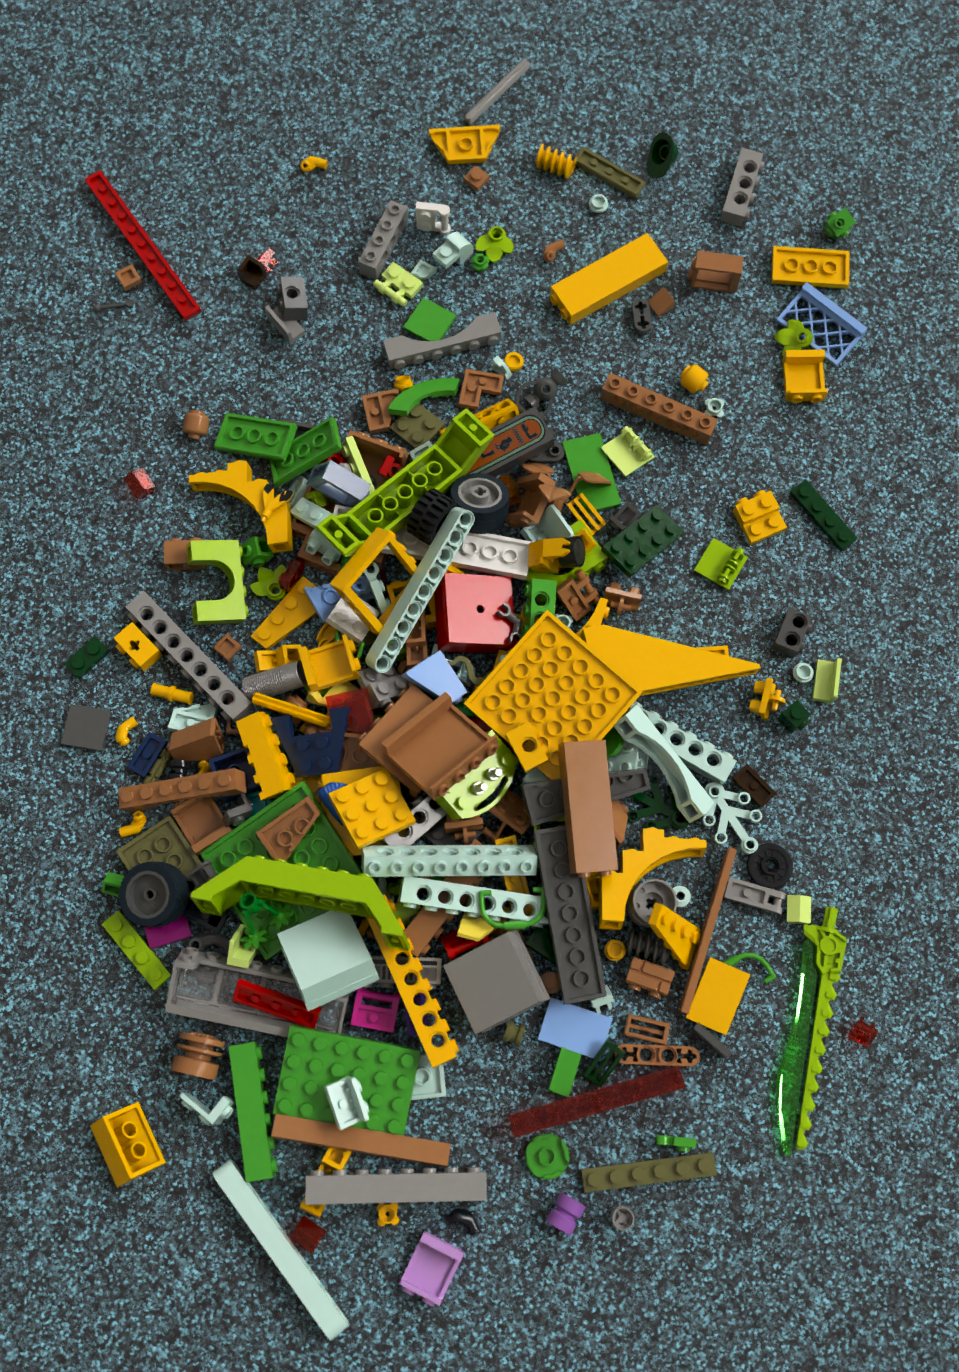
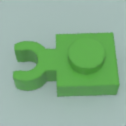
[656,1135,696,1152]

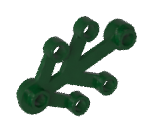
[627,774,689,829]

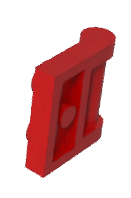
[439,928,489,960]

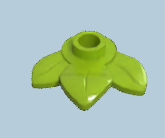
[476,226,513,263]
[774,319,813,357]
[250,564,289,601]

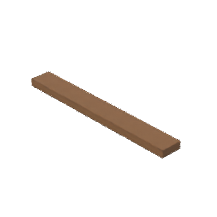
[678,847,737,1015]
[271,1114,451,1168]

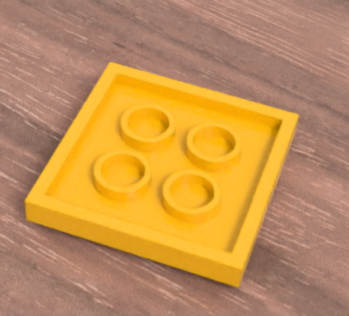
[328,769,416,850]

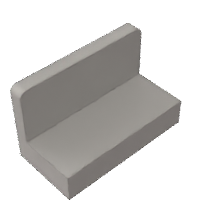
[265,305,305,345]

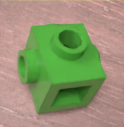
[824,207,856,240]
[241,536,274,567]

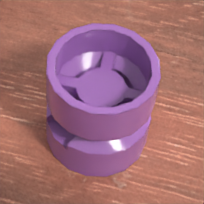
[546,1192,586,1236]

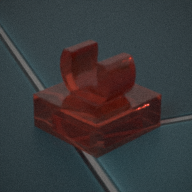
[257,247,278,273]
[847,1017,878,1047]

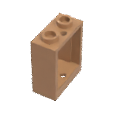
[688,250,744,293]

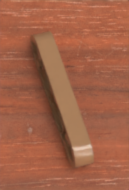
[614,1044,700,1067]

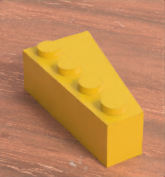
[236,712,296,800]

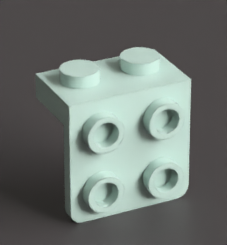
[520,504,574,542]
[179,1092,236,1125]

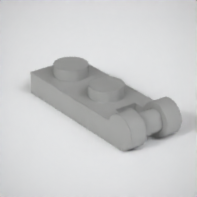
[723,877,786,915]

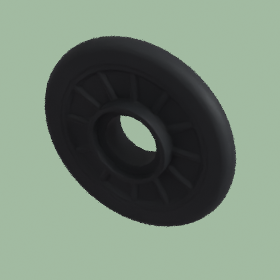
[747,843,793,889]

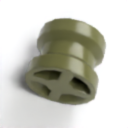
[503,1020,526,1047]

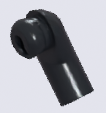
[449,1208,481,1236]

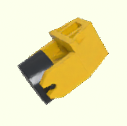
[528,536,585,574]

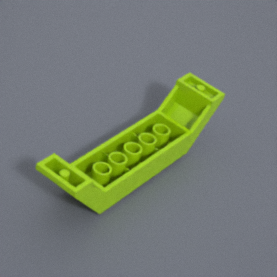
[316,408,495,557]
[190,855,410,951]

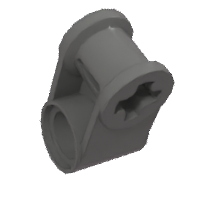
[186,860,218,896]

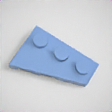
[303,581,374,624]

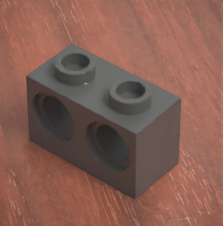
[771,607,813,658]

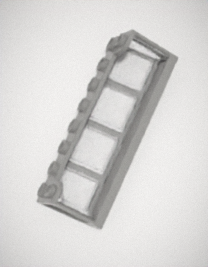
[165,947,350,1037]

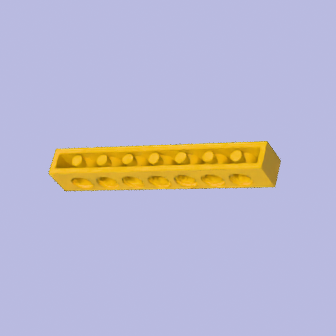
[367,894,459,1069]

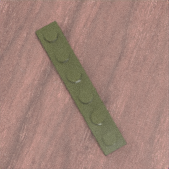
[581,1152,717,1192]

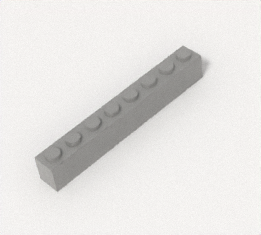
[305,1167,487,1205]

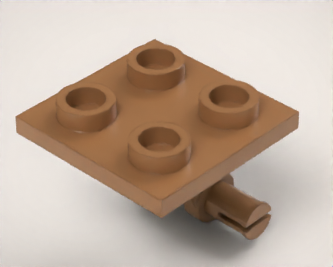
[482,789,531,844]

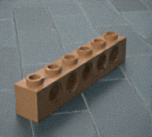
[600,373,718,445]

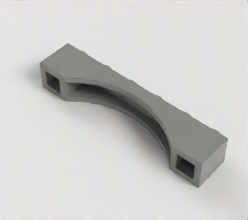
[383,312,501,369]

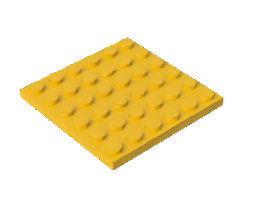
[464,610,643,780]

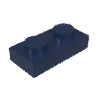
[127,732,168,778]

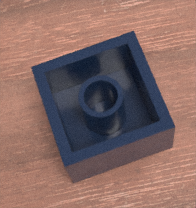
[208,747,262,804]

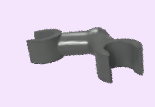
[496,603,523,643]

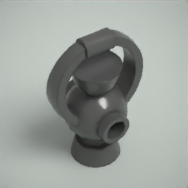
[515,368,568,416]

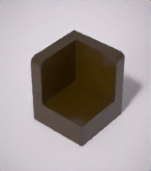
[237,255,267,290]

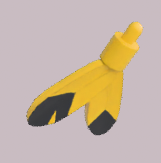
[261,484,293,522]

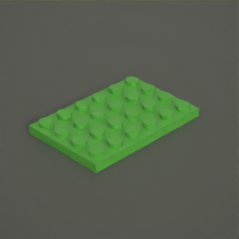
[273,1024,421,1136]

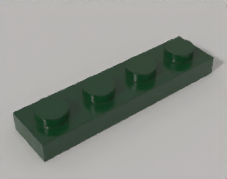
[789,480,858,552]

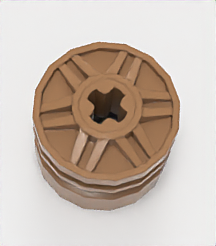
[170,1032,225,1080]

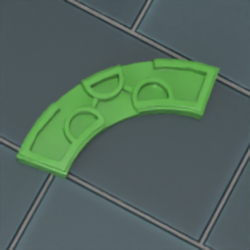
[388,378,460,416]

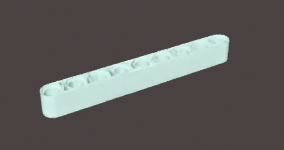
[366,507,475,673]
[212,1158,350,1340]

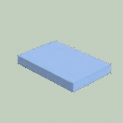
[537,998,613,1061]

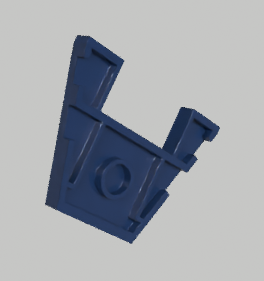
[271,706,351,777]

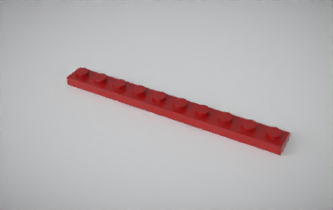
[84,170,202,322]

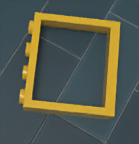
[329,527,421,635]

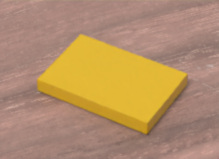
[685,957,751,1035]

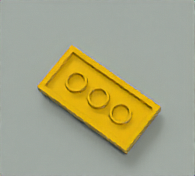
[771,246,850,289]

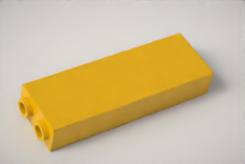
[549,233,668,325]

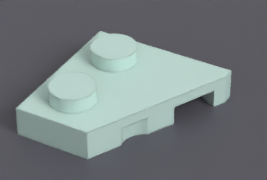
[168,704,219,732]

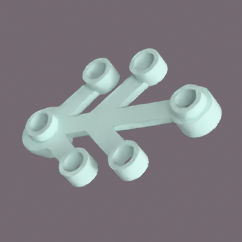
[702,782,762,855]

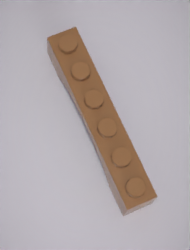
[118,768,247,812]

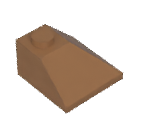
[611,800,629,850]

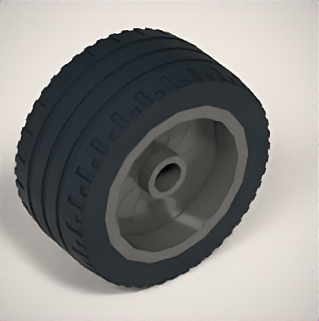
[119,862,190,927]

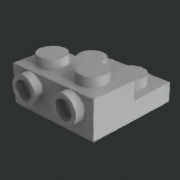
[357,664,409,709]

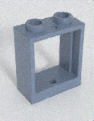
[306,460,371,507]

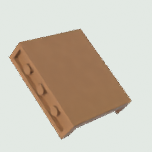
[357,684,433,798]
[381,692,499,801]

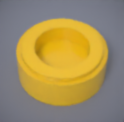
[504,352,524,372]

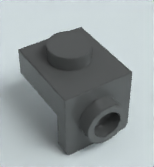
[609,501,643,532]
[223,794,253,827]

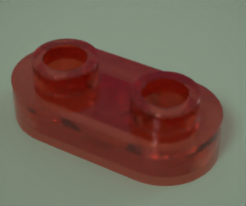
[278,558,306,592]

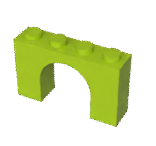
[521,519,608,605]
[186,540,248,625]

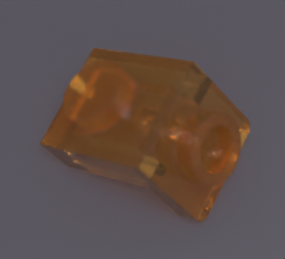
[498,473,521,506]

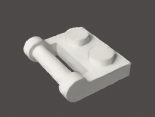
[416,202,451,236]

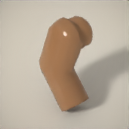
[543,239,565,263]

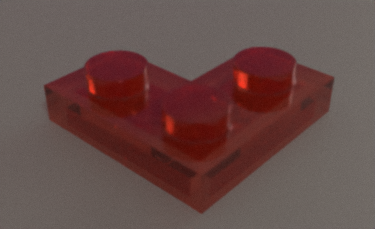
[326,687,375,733]

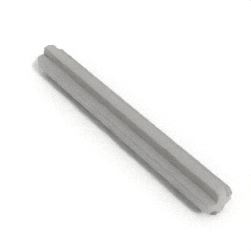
[464,58,530,124]

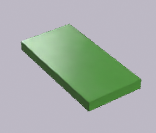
[214,413,298,462]
[270,416,342,487]
[562,433,621,515]

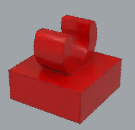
[377,455,401,478]

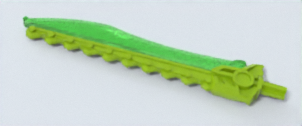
[776,906,847,1155]

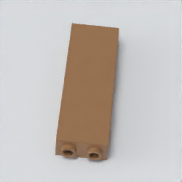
[558,740,618,878]

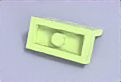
[812,658,842,703]
[227,924,258,969]

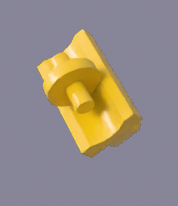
[749,678,786,720]

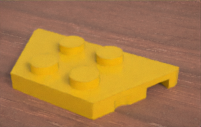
[429,125,500,165]

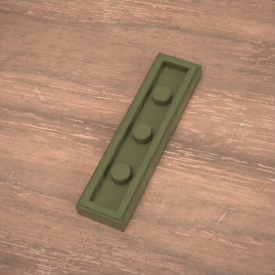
[573,147,646,200]

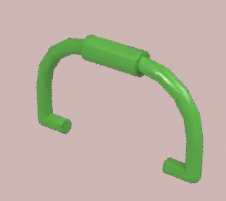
[478,886,546,931]
[723,953,776,984]

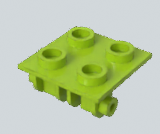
[694,538,748,590]

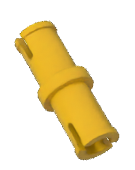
[150,683,194,705]

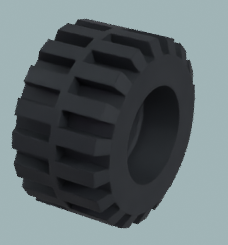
[407,488,457,545]

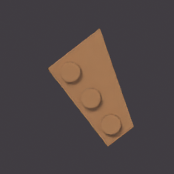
[256,796,321,861]

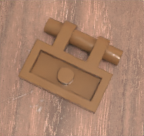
[556,569,600,622]

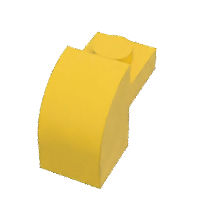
[254,645,302,673]

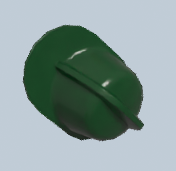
[647,132,678,179]

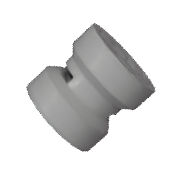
[610,1206,634,1230]

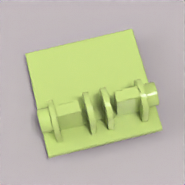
[601,426,655,477]

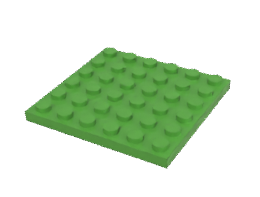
[200,781,363,961]

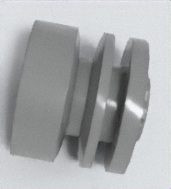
[626,879,678,928]

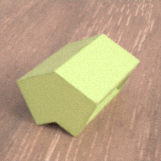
[787,895,811,924]

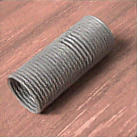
[242,660,307,702]

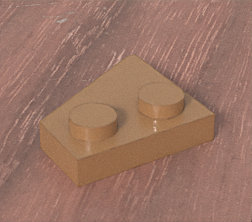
[362,388,399,434]

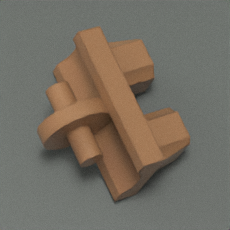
[604,582,642,615]
[444,808,483,845]

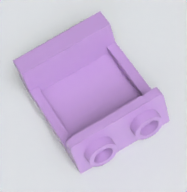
[399,1231,465,1307]

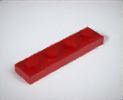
[232,978,322,1029]

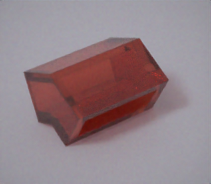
[124,467,155,499]
[290,1215,327,1253]

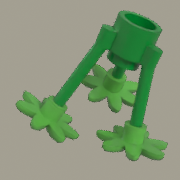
[240,892,293,949]

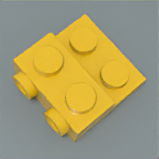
[733,490,787,545]

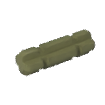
[143,749,172,784]

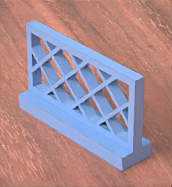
[776,282,867,367]

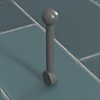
[93,299,133,312]

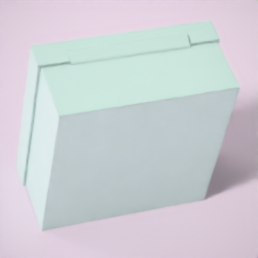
[277,911,380,1011]

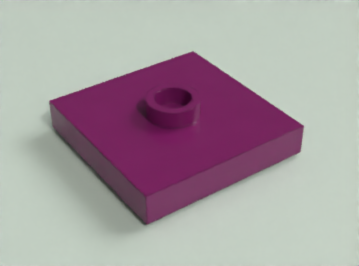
[144,910,193,950]

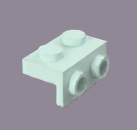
[324,1076,369,1130]

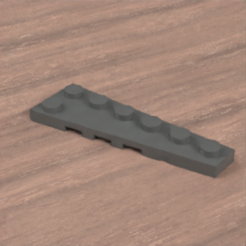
[520,768,651,826]

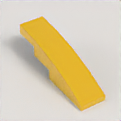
[300,1148,352,1219]

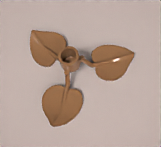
[520,463,612,513]

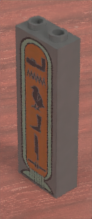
[446,407,556,497]

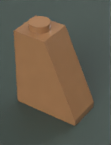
[167,718,226,761]

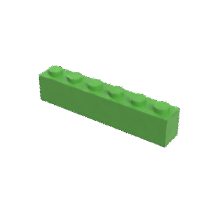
[229,1042,278,1183]

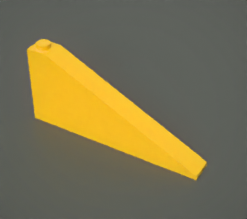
[580,624,761,696]

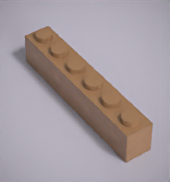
[404,839,483,957]

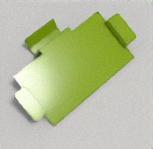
[393,902,421,925]

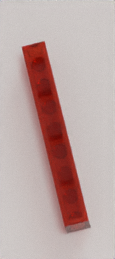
[508,1066,686,1138]

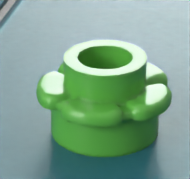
[471,253,489,272]

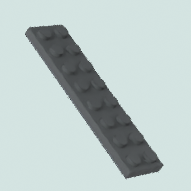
[533,825,607,1004]

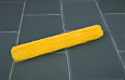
[252,692,331,728]

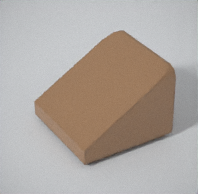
[647,287,675,317]

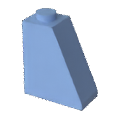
[402,650,467,705]

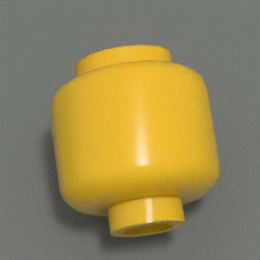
[679,364,709,394]

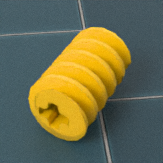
[536,143,577,179]

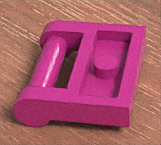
[350,987,401,1033]

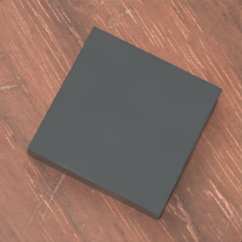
[61,704,112,752]

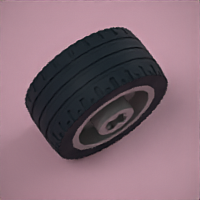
[449,473,510,534]

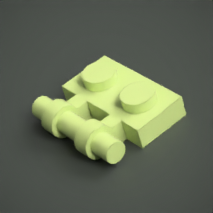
[373,262,423,307]

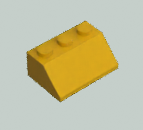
[90,1102,166,1188]

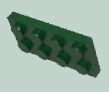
[601,505,684,578]

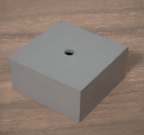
[443,930,550,1034]

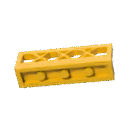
[439,398,519,435]

